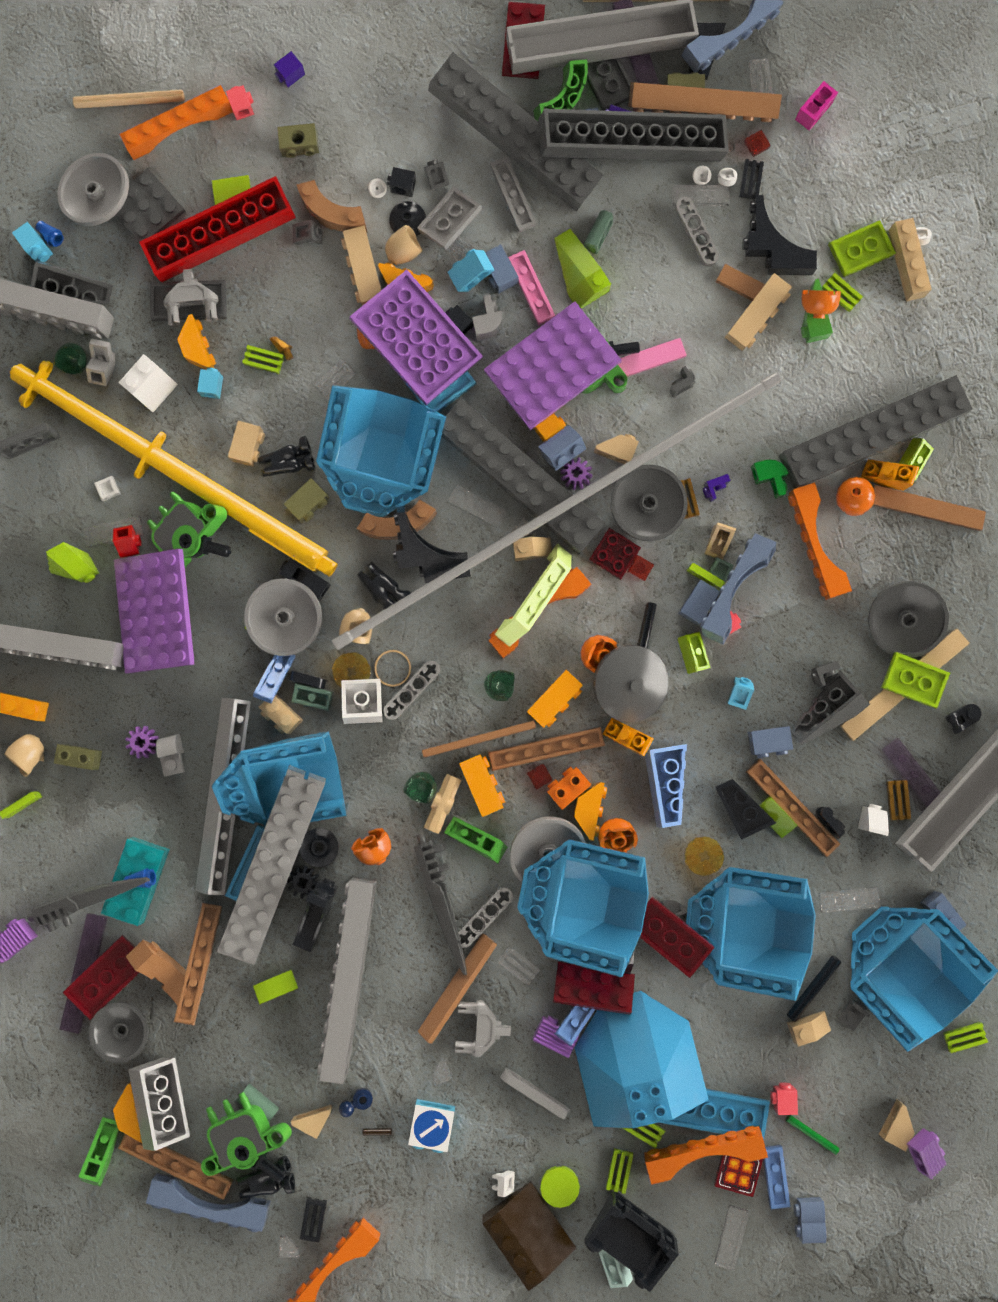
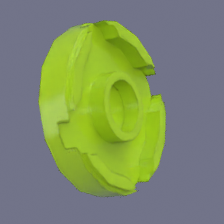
[540,1166,580,1208]

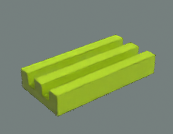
[821,273,863,312]
[242,345,284,374]
[686,563,725,590]
[0,791,42,819]
[943,1022,988,1053]
[623,1123,666,1149]
[606,1148,634,1194]

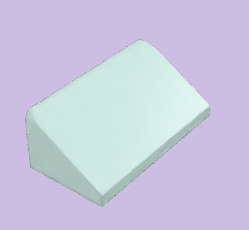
[599,1249,633,1288]

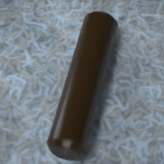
[362,1128,392,1136]

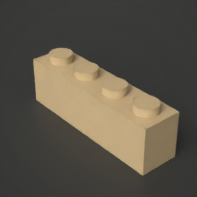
[888,218,932,301]
[341,225,381,306]
[724,273,792,351]

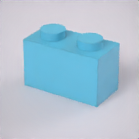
[12,222,53,262]
[447,249,494,292]

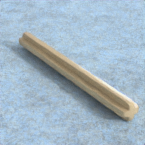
[73,90,185,108]

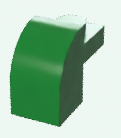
[751,459,789,499]

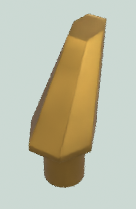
[270,336,294,361]

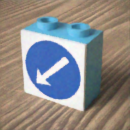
[408,1099,455,1153]

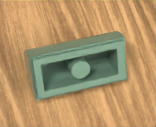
[583,210,613,254]
[291,683,334,711]
[236,1083,279,1122]

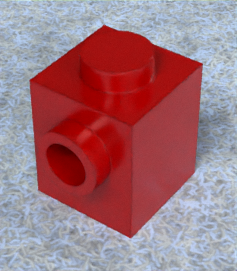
[113,525,142,558]

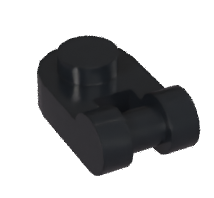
[945,704,982,734]
[816,806,845,838]

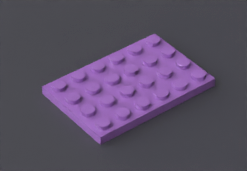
[349,270,483,406]
[484,301,621,430]
[114,549,195,674]

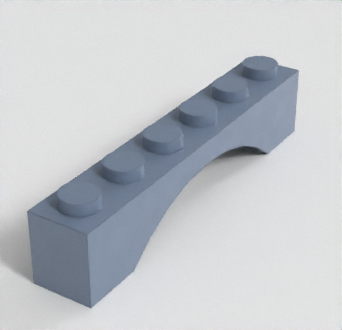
[681,0,783,73]
[700,533,776,645]
[146,1173,271,1232]

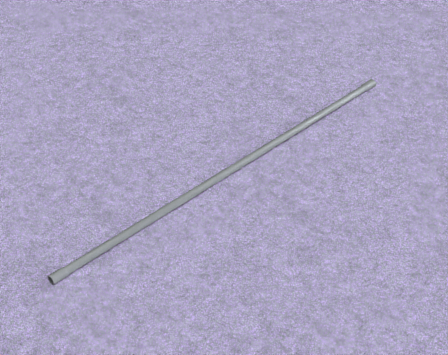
[332,372,781,650]

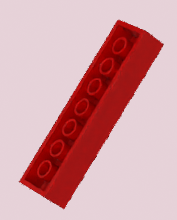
[139,176,296,282]

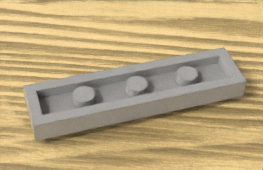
[490,156,536,233]

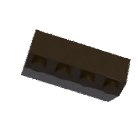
[482,1181,576,1291]

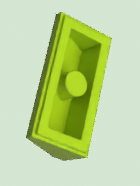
[899,438,934,481]
[678,631,711,674]
[759,797,798,838]

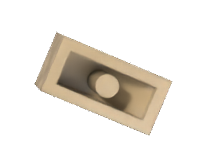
[594,434,639,464]
[513,537,552,561]
[787,1011,831,1047]
[879,1099,915,1152]

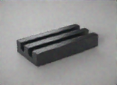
[739,159,764,199]
[300,1197,327,1243]

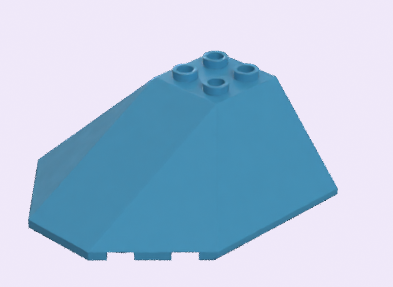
[316,386,446,518]
[212,731,347,827]
[517,840,649,977]
[686,867,816,1001]
[851,906,998,1052]
[575,990,709,1128]

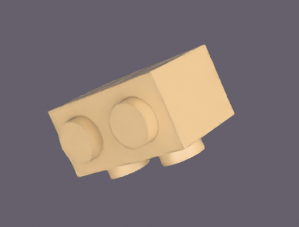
[228,421,265,467]
[259,694,303,734]

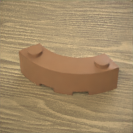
[297,180,367,233]
[357,499,437,540]
[126,940,204,1006]

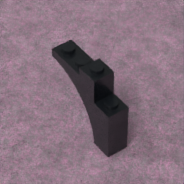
[742,195,817,275]
[393,506,471,583]
[292,878,338,952]

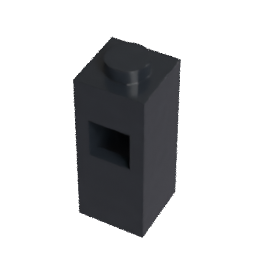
[280,558,331,601]

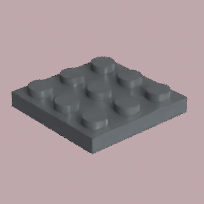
[115,168,186,242]

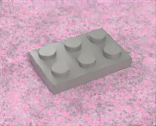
[417,186,482,250]

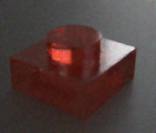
[744,129,771,157]
[627,555,654,581]
[527,764,553,790]

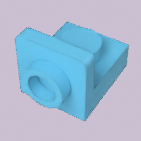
[727,677,754,710]

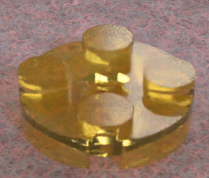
[332,652,371,688]
[684,836,724,876]

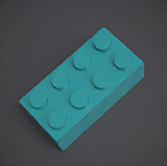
[101,837,170,926]

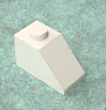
[858,804,889,836]

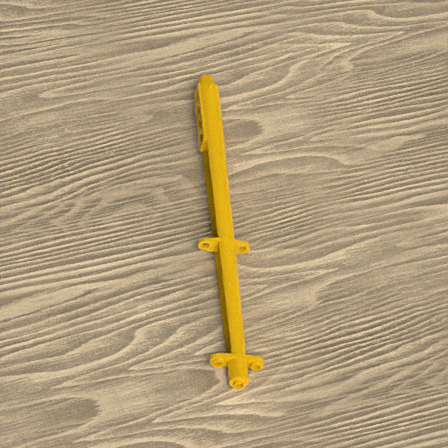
[10,361,338,577]

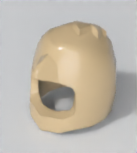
[385,225,422,265]
[339,608,372,644]
[4,734,45,777]

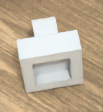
[492,1170,515,1197]

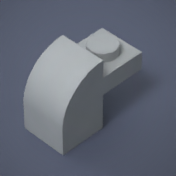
[472,294,502,341]
[86,339,115,386]
[156,734,185,777]

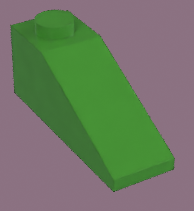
[801,279,833,343]
[444,816,508,864]
[78,1117,119,1187]

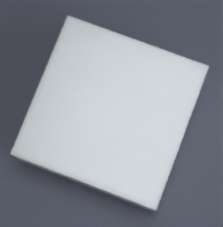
[94,476,120,501]

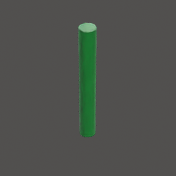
[786,1115,840,1155]

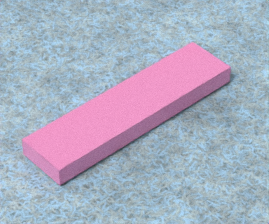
[508,250,555,326]
[615,338,687,381]

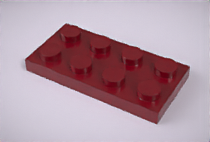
[502,1,545,79]
[640,896,714,978]
[62,935,140,1020]
[553,962,635,1015]

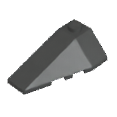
[30,260,113,304]
[791,670,870,745]

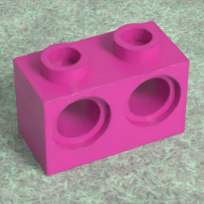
[795,81,838,131]

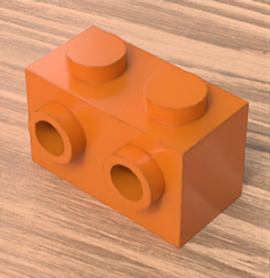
[546,766,591,810]

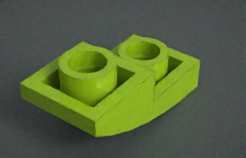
[253,970,298,1005]

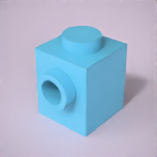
[197,368,223,399]

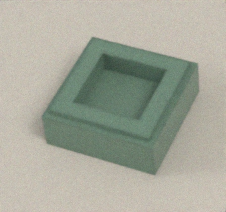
[709,557,734,582]

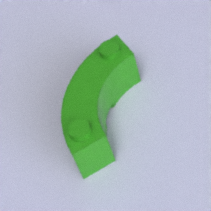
[533,59,588,121]

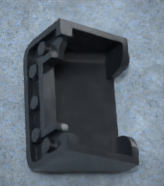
[584,1191,679,1292]

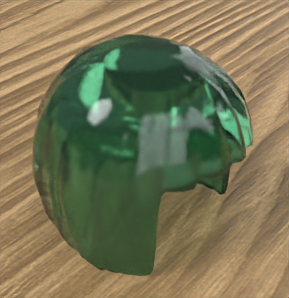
[53,342,87,375]
[484,670,515,701]
[403,771,437,804]

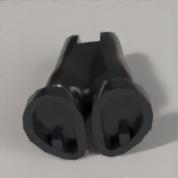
[258,436,315,477]
[357,562,411,610]
[235,1155,295,1199]

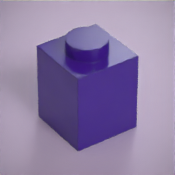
[274,51,305,87]

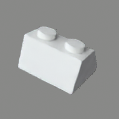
[118,354,178,412]
[341,679,383,724]

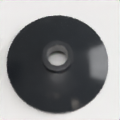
[389,201,426,236]
[300,828,339,867]

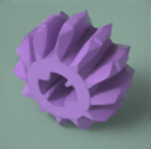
[560,457,593,490]
[125,726,159,759]

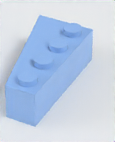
[645,744,687,828]

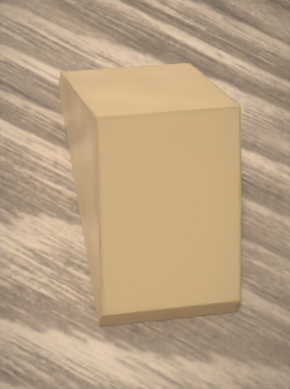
[705,523,736,560]
[291,1105,332,1139]

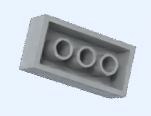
[128,1057,190,1151]

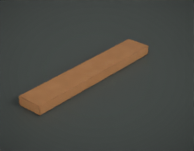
[873,485,986,531]
[422,720,536,757]
[488,727,605,771]
[746,759,840,857]
[174,903,223,1026]
[418,933,497,1044]
[118,1134,233,1200]

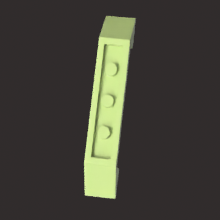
[494,544,572,646]

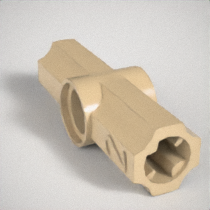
[424,774,462,834]

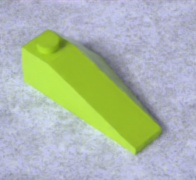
[554,229,611,309]
[46,542,99,583]

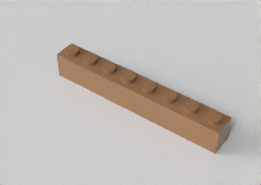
[628,82,782,122]

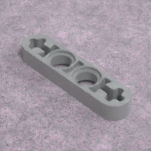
[675,197,719,266]
[383,661,441,720]
[458,887,513,948]
[500,1068,570,1119]

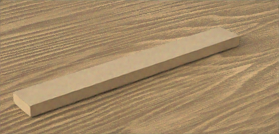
[840,629,969,741]

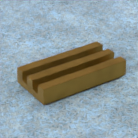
[681,478,700,519]
[886,780,911,820]

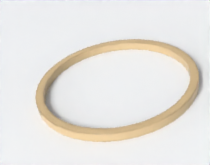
[375,650,411,687]

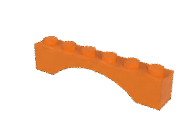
[120,85,233,160]
[788,482,852,600]
[488,567,592,659]
[644,1126,768,1185]
[287,1218,381,1302]

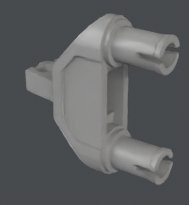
[163,269,219,326]
[455,1000,511,1058]

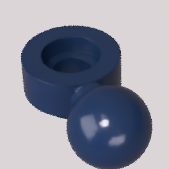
[339,1088,373,1117]

